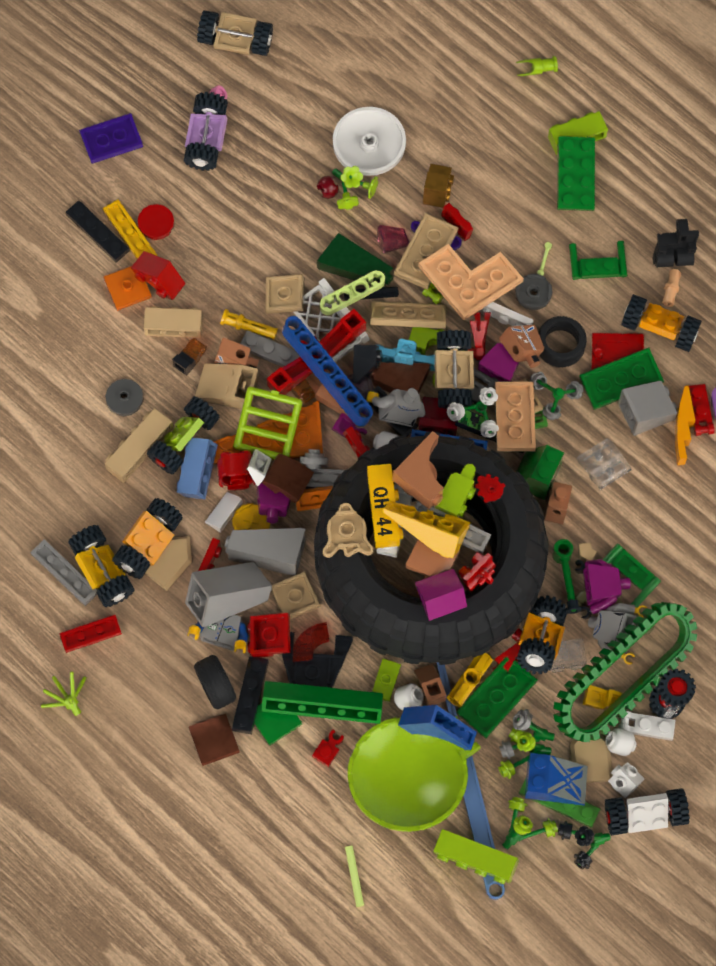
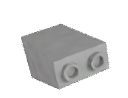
[225,528,306,576]
[185,562,272,627]

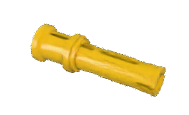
[220,309,278,340]

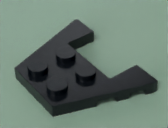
[282,632,353,688]

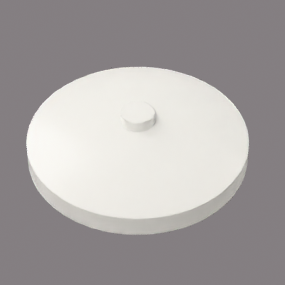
[333,107,406,176]

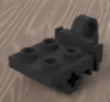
[653,219,699,268]

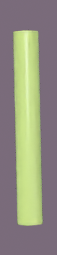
[345,846,364,907]

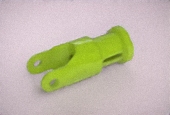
[516,56,558,76]

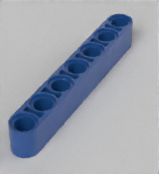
[282,316,373,427]

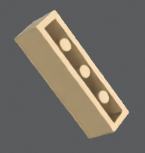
[105,408,173,484]

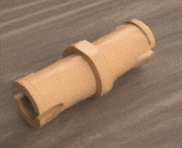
[662,269,681,307]

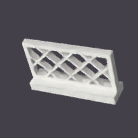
[294,278,370,362]

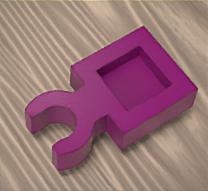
[331,413,367,441]

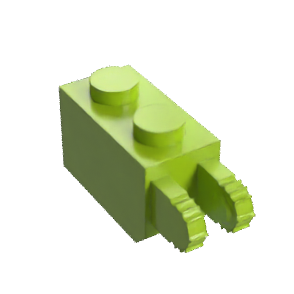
[435,464,476,517]

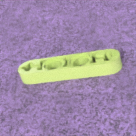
[320,270,385,315]

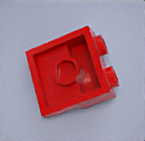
[247,613,290,658]

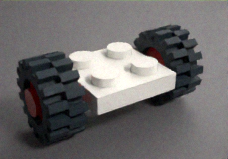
[605,788,690,836]

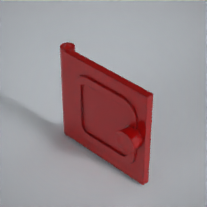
[591,333,644,370]

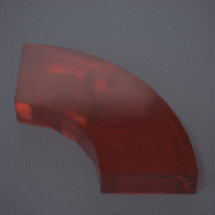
[293,622,329,662]

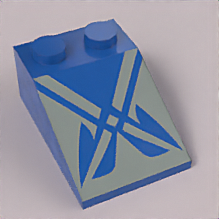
[525,753,588,806]

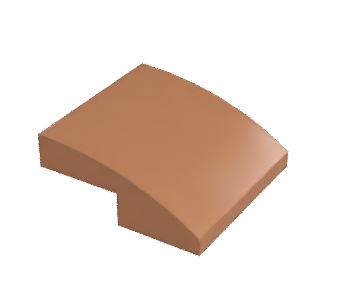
[405,539,460,578]

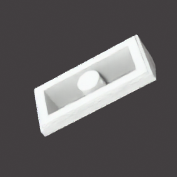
[247,449,272,486]
[205,492,243,533]

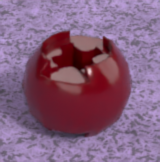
[317,176,339,199]

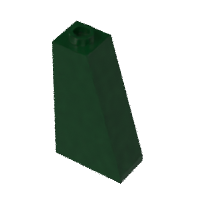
[317,233,394,287]

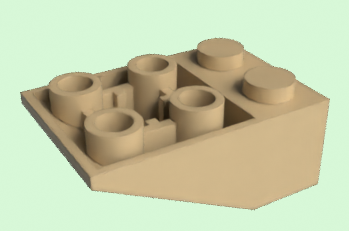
[195,364,259,410]

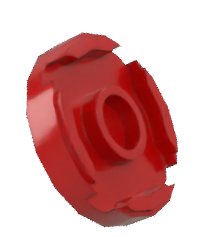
[137,204,175,240]

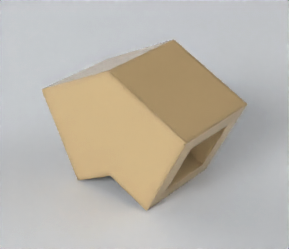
[578,543,597,562]

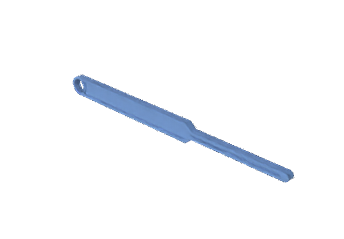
[436,662,505,900]

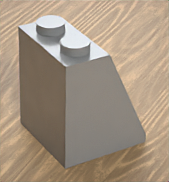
[618,381,678,436]

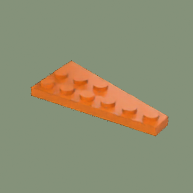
[213,401,323,464]

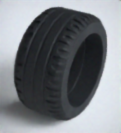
[538,316,587,368]
[194,655,236,709]

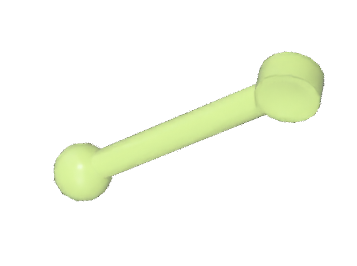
[537,242,552,276]

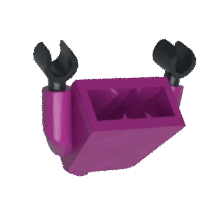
[574,559,631,620]

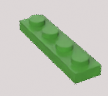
[519,779,600,828]

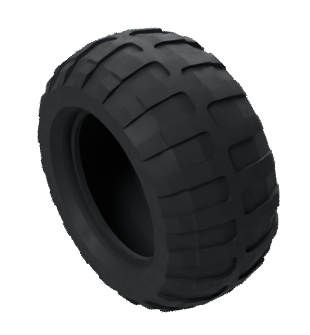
[314,432,549,665]

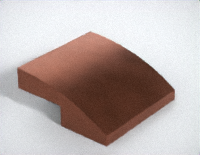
[261,453,314,503]
[189,713,240,766]

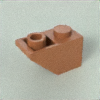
[414,664,447,705]

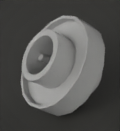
[300,449,328,469]

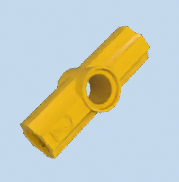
[446,653,493,707]

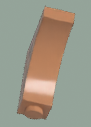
[392,431,444,510]

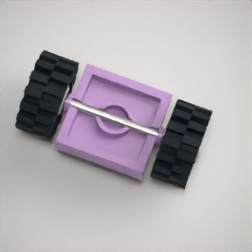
[184,92,228,171]

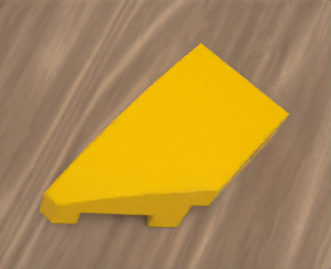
[582,685,623,710]

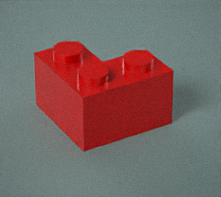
[131,251,186,300]

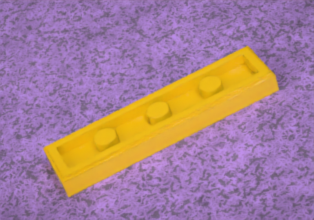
[103,199,158,259]

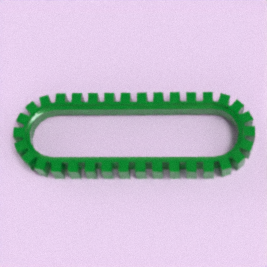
[553,602,697,742]

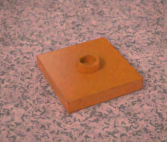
[103,266,152,311]

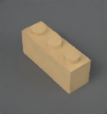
[144,306,203,338]

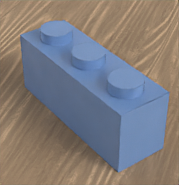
[177,437,218,500]

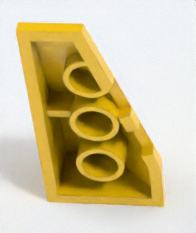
[383,501,471,558]

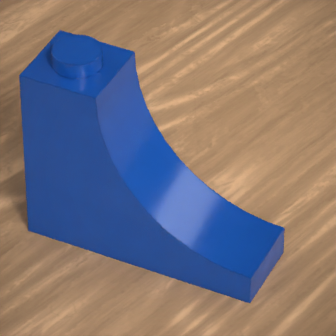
[398,705,477,750]

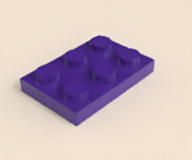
[79,113,143,164]

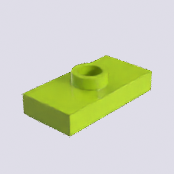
[372,659,401,702]

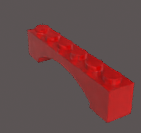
[266,309,366,395]

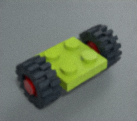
[147,396,220,475]

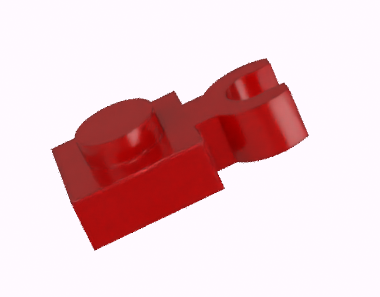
[312,729,344,767]

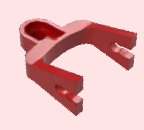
[467,312,491,361]
[492,628,522,672]

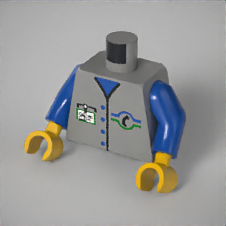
[187,615,248,654]

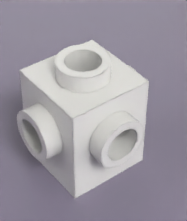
[608,762,644,798]

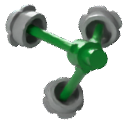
[529,372,583,420]
[499,709,555,760]

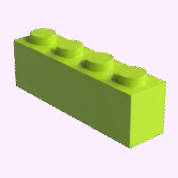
[433,829,519,885]

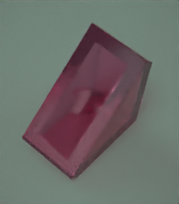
[377,225,409,254]

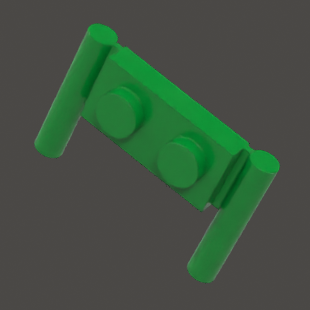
[569,241,628,280]
[602,543,661,608]

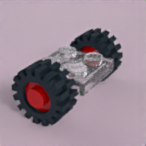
[649,669,696,719]

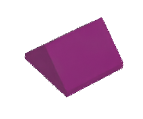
[415,569,467,621]

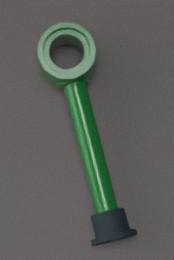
[552,539,582,614]

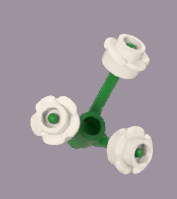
[447,387,499,438]

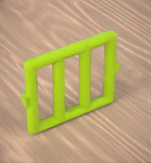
[233,386,302,459]

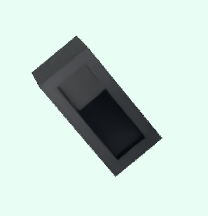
[353,345,382,384]

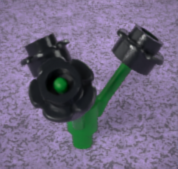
[558,821,611,870]

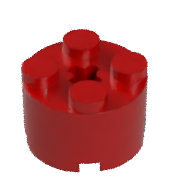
[217,451,256,491]

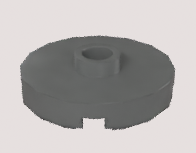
[515,274,553,310]
[105,379,144,416]

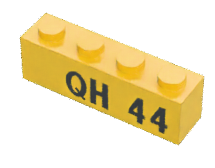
[367,464,403,548]

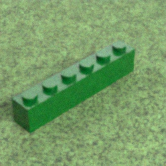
[261,681,383,724]

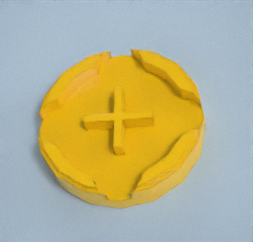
[232,503,270,530]

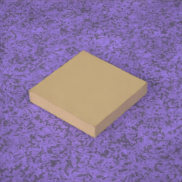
[265,274,304,314]
[271,571,321,620]

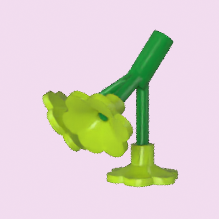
[332,166,378,210]

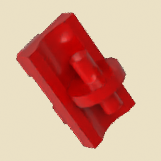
[458,552,496,591]

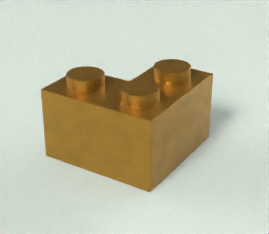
[423,163,454,208]

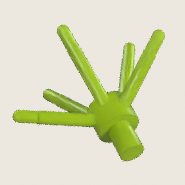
[41,671,86,716]

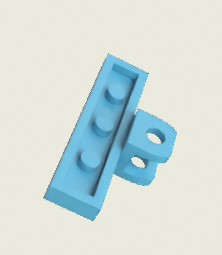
[377,339,435,371]

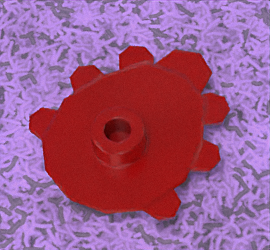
[475,474,505,503]

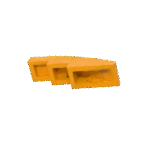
[675,385,695,465]

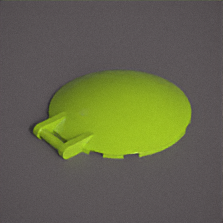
[348,716,481,832]

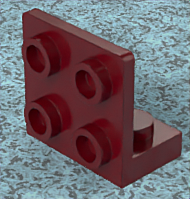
[419,396,457,436]

